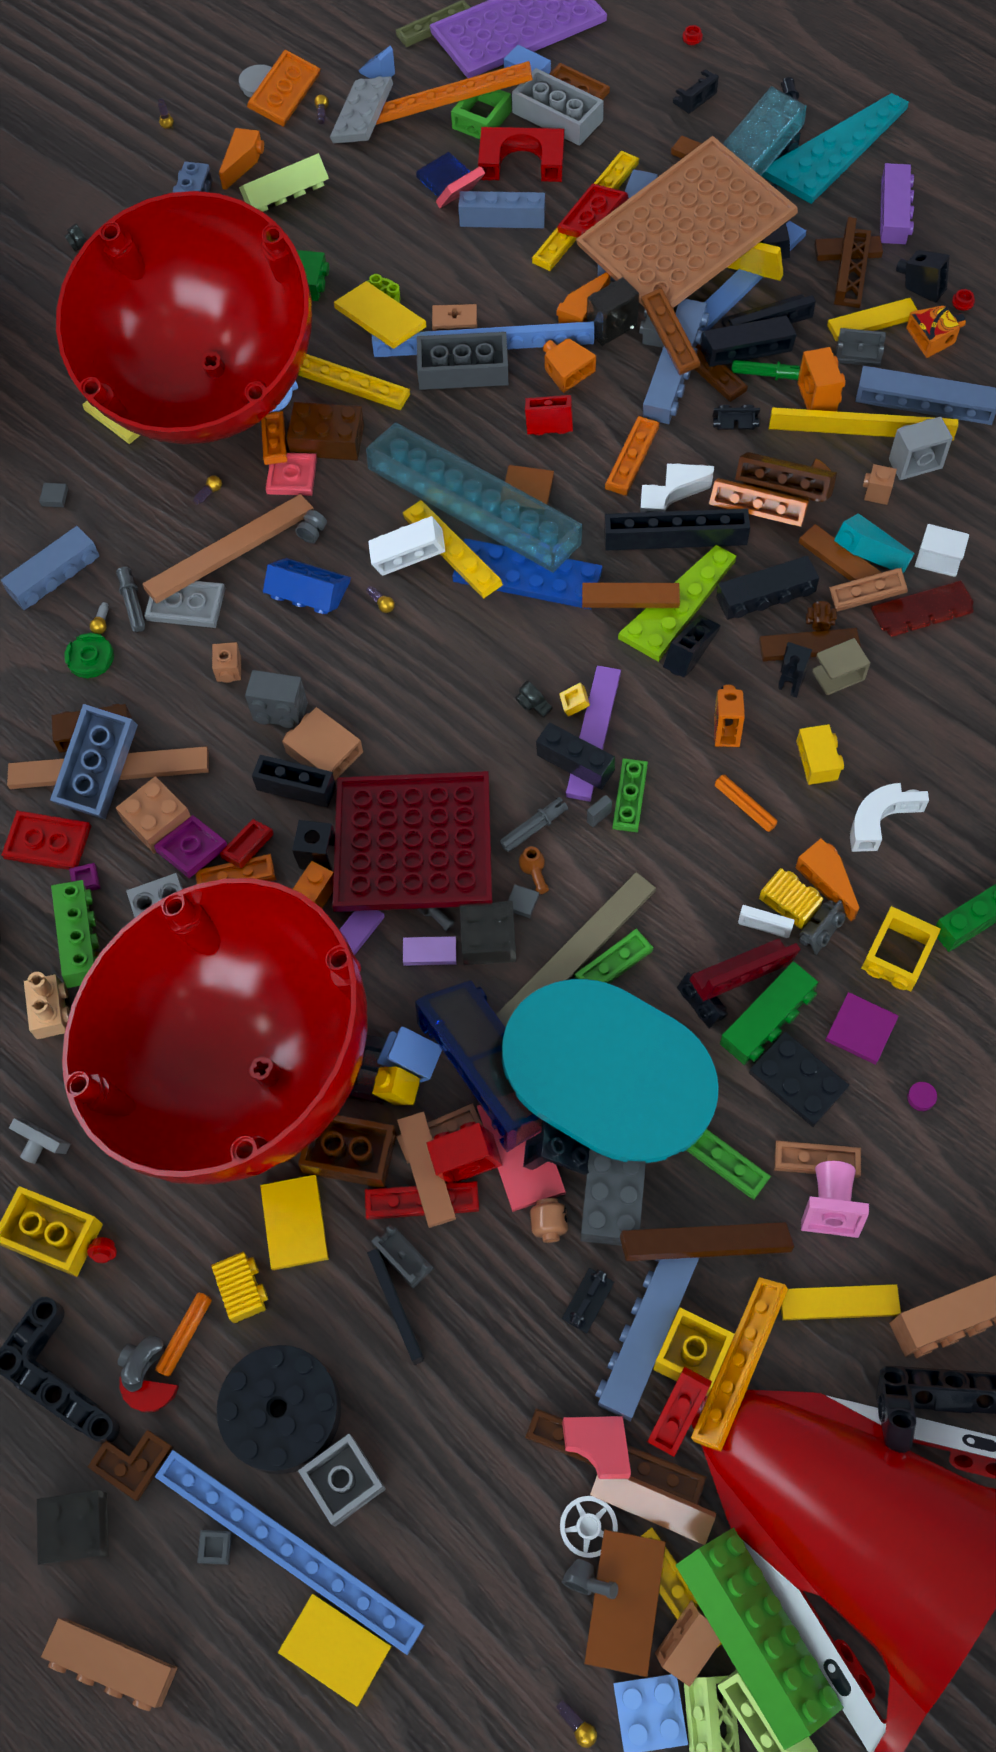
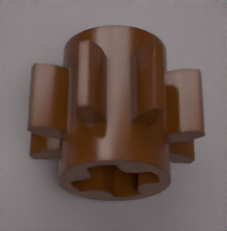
[806,601,837,631]

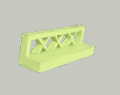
[684,1675,740,1752]

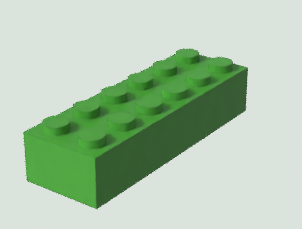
[675,1528,844,1750]

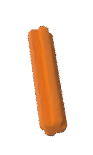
[715,775,778,832]
[155,1292,212,1377]

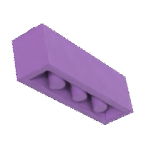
[880,163,914,244]

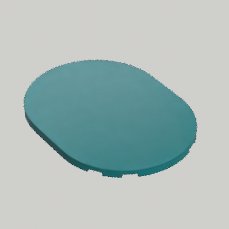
[502,979,719,1163]

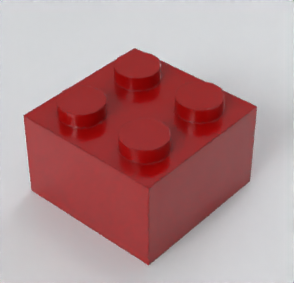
[426,1122,503,1183]

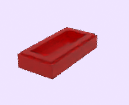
[220,819,274,869]

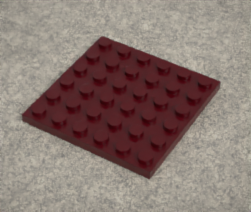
[333,771,492,912]

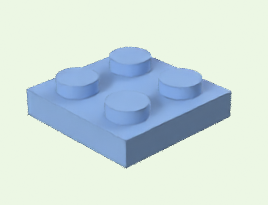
[613,1674,688,1752]

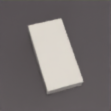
[738,905,795,938]

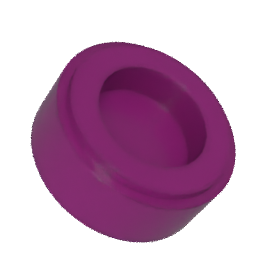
[907,1082,937,1111]

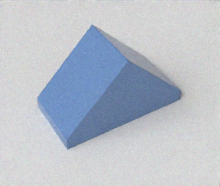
[358,46,395,79]

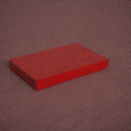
[557,183,629,238]
[1,810,91,870]

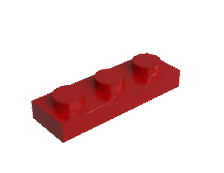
[647,1366,712,1457]

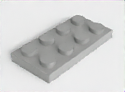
[330,76,393,144]

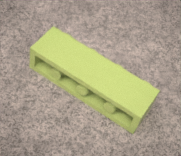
[239,153,329,212]
[717,1669,818,1752]

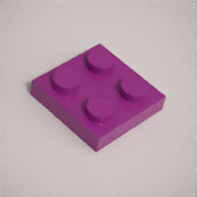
[154,815,227,878]

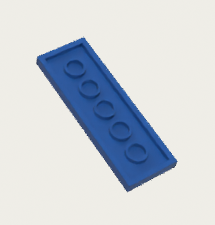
[452,538,602,610]

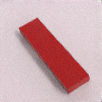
[365,1181,479,1220]

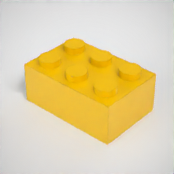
[0,1186,103,1277]

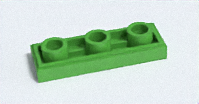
[613,758,648,833]

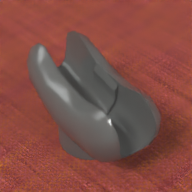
[118,1336,164,1392]

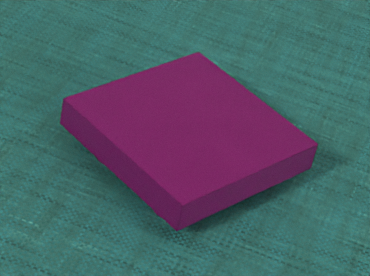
[825,992,899,1065]

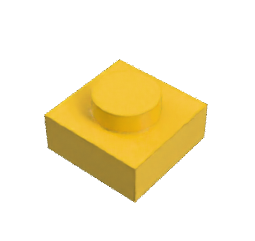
[559,682,590,717]

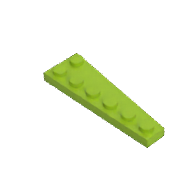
[618,545,737,662]

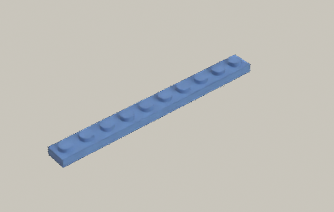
[372,321,595,357]
[155,1450,425,1655]

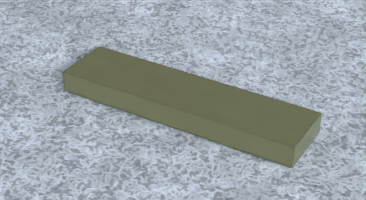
[396,0,471,47]

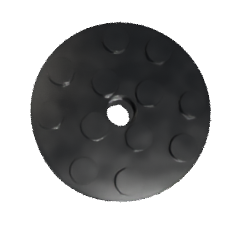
[217,1345,341,1474]

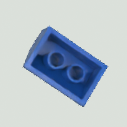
[263,558,351,614]

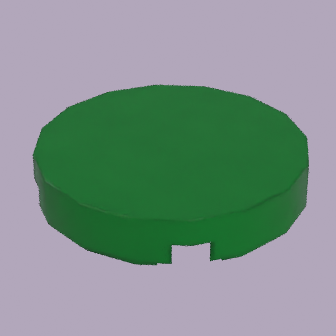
[64,633,114,678]

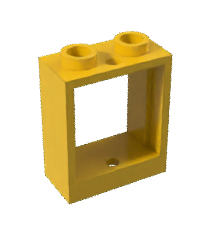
[861,906,941,992]

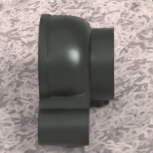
[65,224,87,251]
[515,681,553,718]

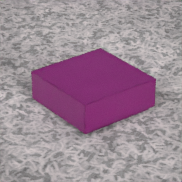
[69,863,101,891]

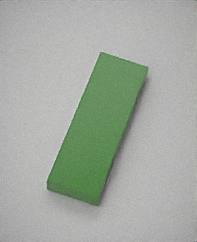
[575,928,654,984]
[686,1129,771,1200]

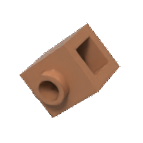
[863,464,897,505]
[212,642,241,683]

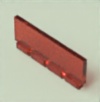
[871,581,974,637]

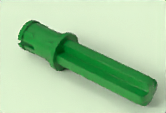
[732,360,800,381]

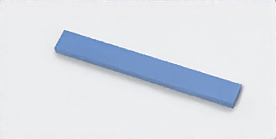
[702,221,807,332]

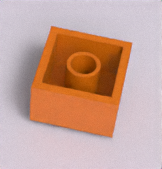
[797,347,845,411]

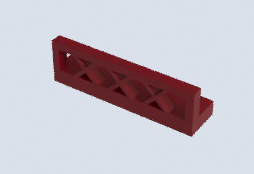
[689,938,801,1002]

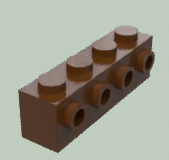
[735,452,837,502]

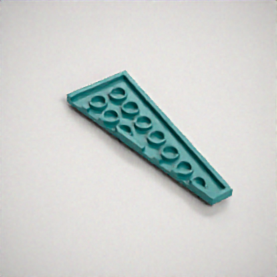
[761,93,909,204]

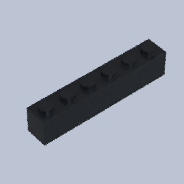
[604,508,750,551]

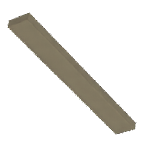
[494,872,656,1029]

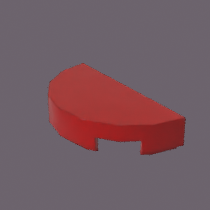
[119,1377,179,1413]

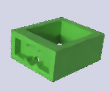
[451,90,512,139]

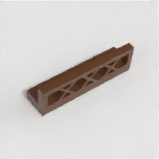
[833,217,871,308]

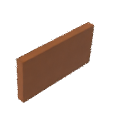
[584,1529,666,1677]

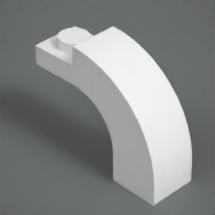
[850,783,929,852]

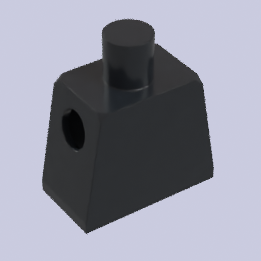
[896,250,950,303]

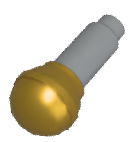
[89,602,109,634]

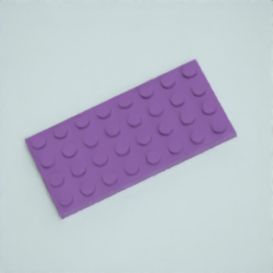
[430,0,607,78]

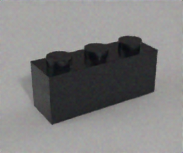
[536,722,615,790]
[252,754,336,808]

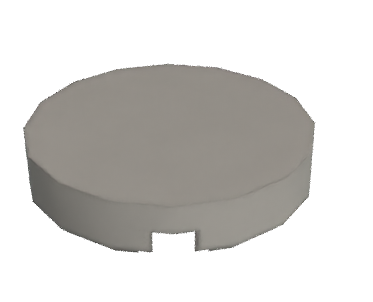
[239,65,272,97]

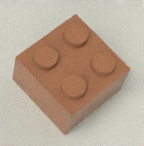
[116,776,191,854]

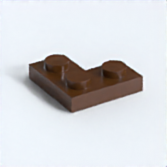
[87,1430,173,1501]

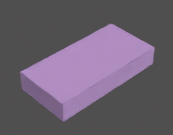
[403,937,456,966]

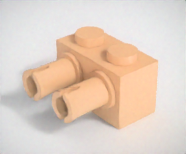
[24,972,70,1039]

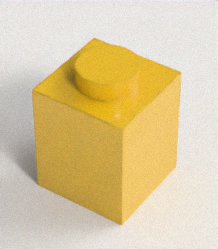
[372,1066,420,1105]

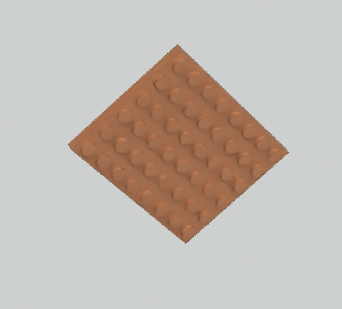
[576,136,798,308]

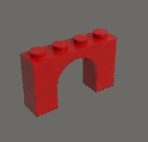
[478,127,564,182]

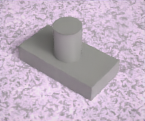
[9,1118,71,1164]

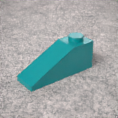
[834,513,915,573]

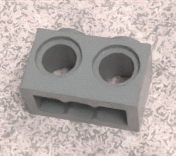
[126,873,183,917]

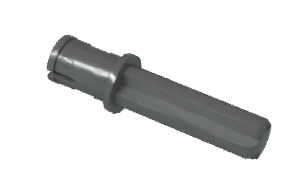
[116,567,145,632]
[500,797,568,852]

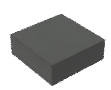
[39,483,68,507]
[587,795,612,828]
[506,884,539,918]
[197,1530,233,1565]

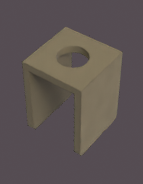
[812,638,870,695]

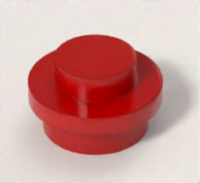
[682,25,703,45]
[952,289,975,311]
[87,1237,117,1263]

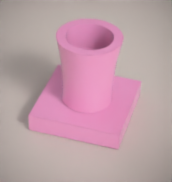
[801,1161,869,1238]

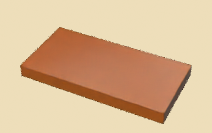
[247,50,321,127]

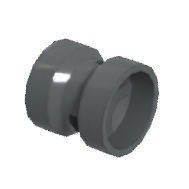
[296,510,327,543]

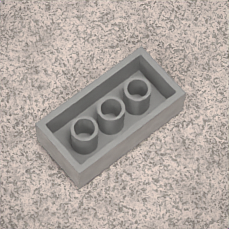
[512,68,604,146]

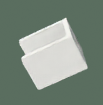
[915,524,969,577]

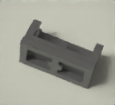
[836,328,886,367]
[371,1225,434,1288]

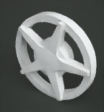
[560,1496,618,1558]

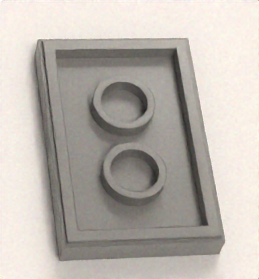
[144,581,226,628]

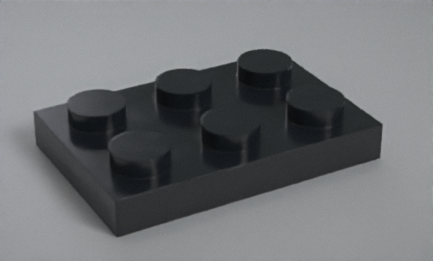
[749,1032,850,1127]

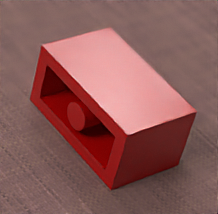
[525,395,573,435]

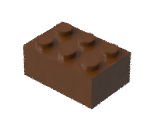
[287,402,364,461]
[298,1115,397,1188]

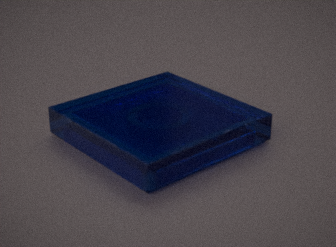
[416,152,471,197]

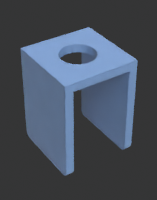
[377,1027,443,1083]

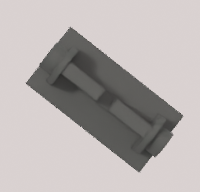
[799,900,846,955]

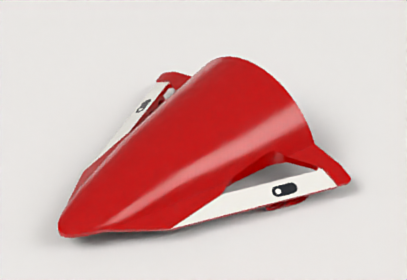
[691,1390,996,1752]

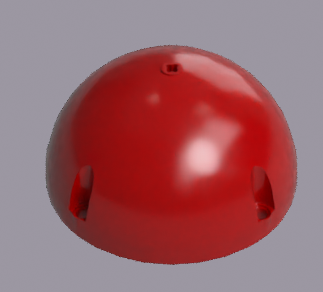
[56,191,312,444]
[62,878,368,1184]

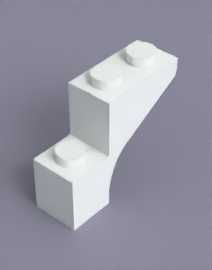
[640,463,714,513]

